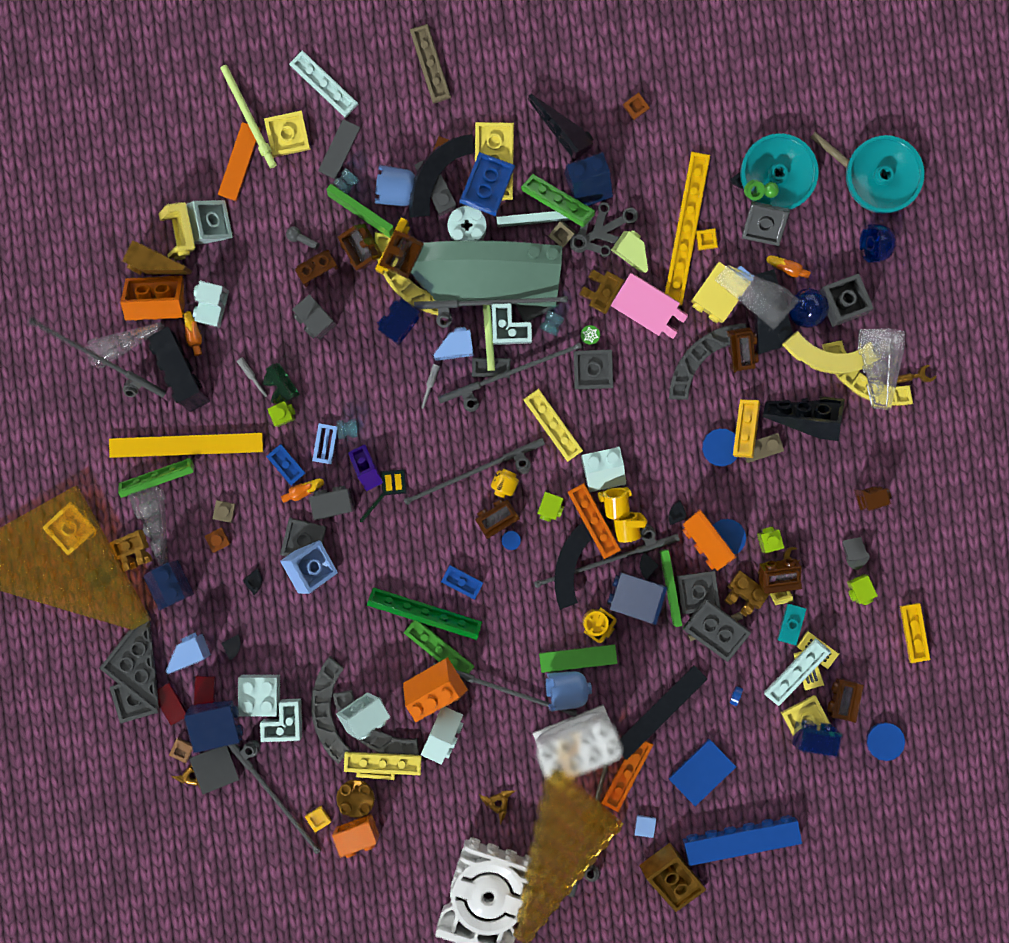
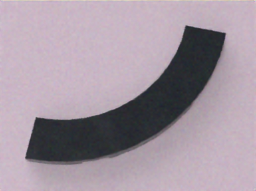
[409,134,475,218]
[554,510,610,610]

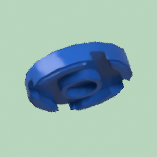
[702,428,737,466]
[712,519,746,555]
[866,722,905,761]

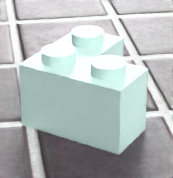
[193,281,229,328]
[492,304,532,345]
[260,699,302,742]
[421,707,464,765]

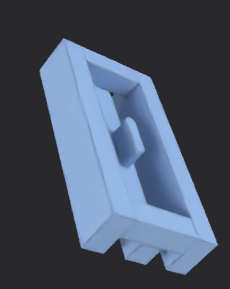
[312,423,338,464]

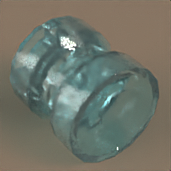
[333,168,359,195]
[540,311,565,336]
[337,419,358,439]

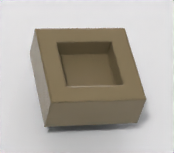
[548,220,576,248]
[212,500,236,523]

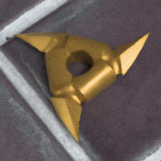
[171,765,205,795]
[479,791,515,825]

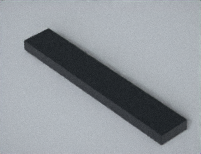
[618,665,708,760]

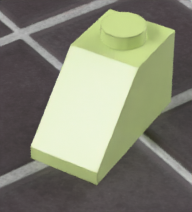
[611,230,648,273]

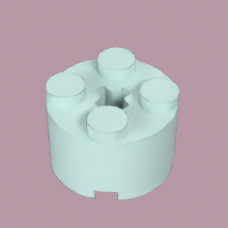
[448,206,486,241]

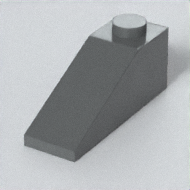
[414,160,457,217]

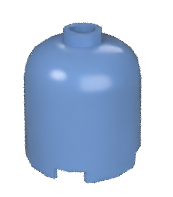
[375,165,415,206]
[546,671,592,712]

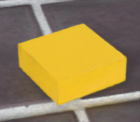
[696,228,718,251]
[305,805,332,833]

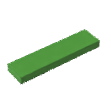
[521,174,595,227]
[327,184,394,238]
[118,458,194,498]
[660,549,682,627]
[404,620,475,674]
[539,644,617,673]

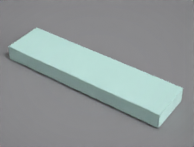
[289,50,358,118]
[497,211,570,227]
[764,638,831,706]

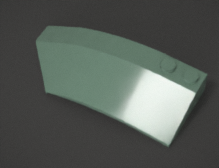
[402,241,562,307]

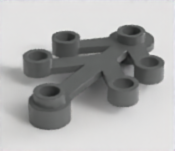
[570,202,638,257]

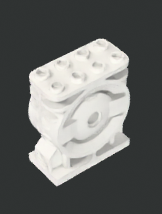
[533,705,622,783]
[435,837,538,943]

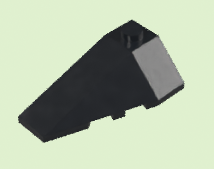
[528,94,594,161]
[763,397,845,441]

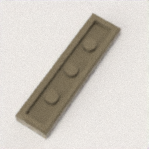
[410,24,451,104]

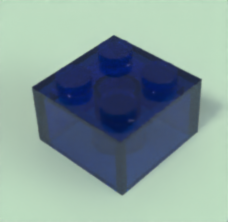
[378,298,421,346]
[792,719,842,757]

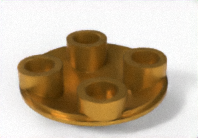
[337,780,375,818]

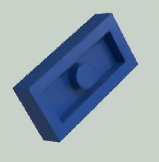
[266,444,306,486]
[441,565,484,600]

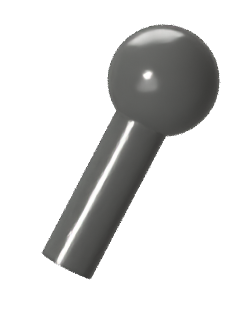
[286,227,320,250]

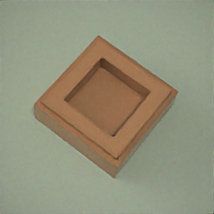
[169,737,193,763]

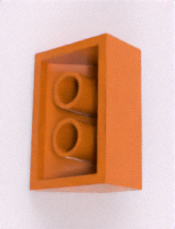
[120,276,185,321]
[682,510,736,571]
[403,657,468,722]

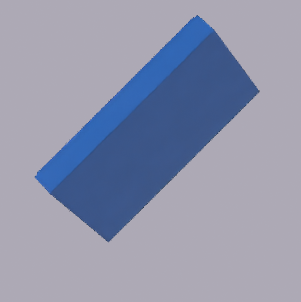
[459,152,515,216]
[668,739,736,806]

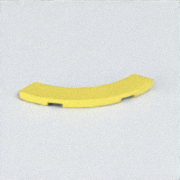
[375,233,438,315]
[782,332,882,374]
[822,340,913,406]

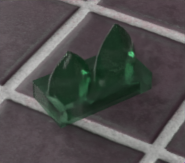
[263,363,300,403]

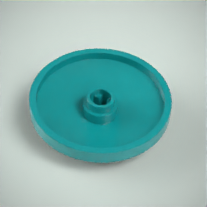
[740,133,819,210]
[846,135,924,214]

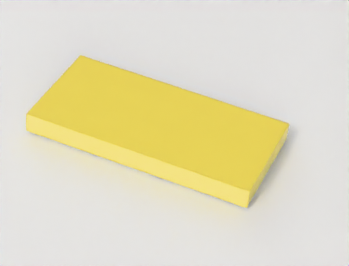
[475,122,514,200]

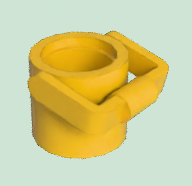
[598,487,632,519]
[613,512,647,543]
[582,607,617,643]

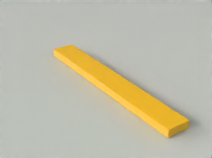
[665,152,710,306]
[109,433,264,458]

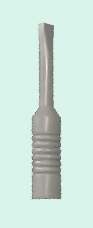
[236,357,267,397]
[421,364,440,409]

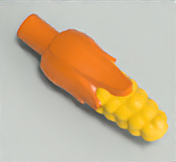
[766,255,811,279]
[184,311,202,356]
[281,478,324,503]

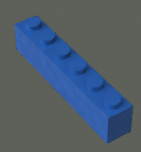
[682,815,802,866]

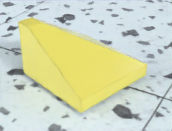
[770,591,793,605]

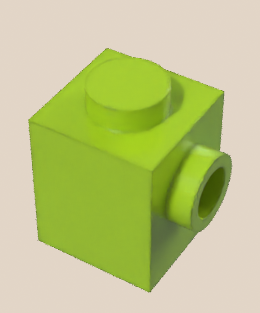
[267,401,296,427]
[537,492,564,522]
[757,527,784,553]
[847,574,878,605]

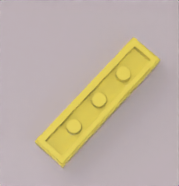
[523,389,583,462]
[344,752,422,775]

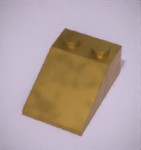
[122,240,192,275]
[639,843,706,912]

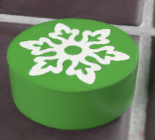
[581,325,600,345]

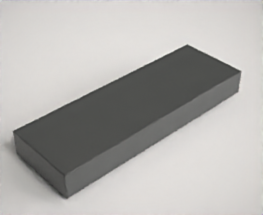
[318,119,361,180]

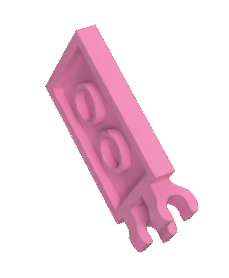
[611,272,688,339]

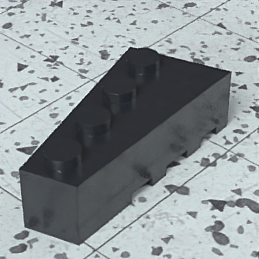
[752,269,793,355]
[148,327,211,412]

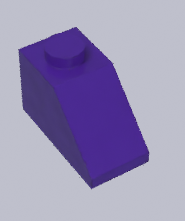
[348,444,383,491]

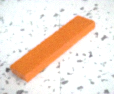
[218,122,261,202]
[567,483,621,559]
[601,740,654,812]

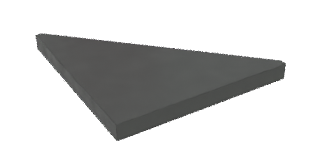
[99,609,160,714]

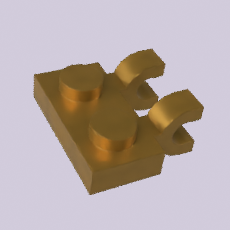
[579,270,624,314]
[110,529,153,572]
[724,570,769,617]

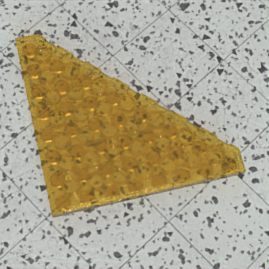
[0,486,151,630]
[513,766,624,943]

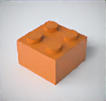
[332,813,379,858]

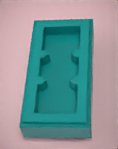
[777,603,806,645]

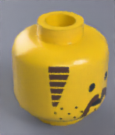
[491,468,519,498]

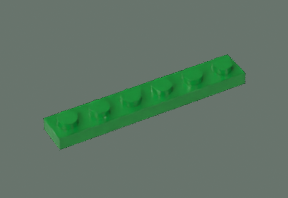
[367,587,482,640]

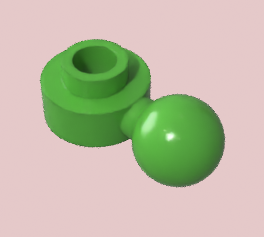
[744,179,779,201]

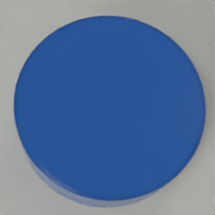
[502,531,521,550]
[729,686,743,706]

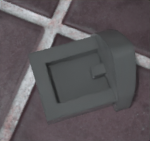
[842,537,870,570]

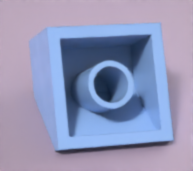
[434,327,473,361]
[280,540,338,594]
[166,632,211,674]

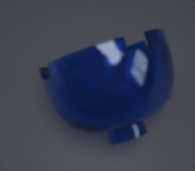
[860,224,897,263]
[788,288,829,328]

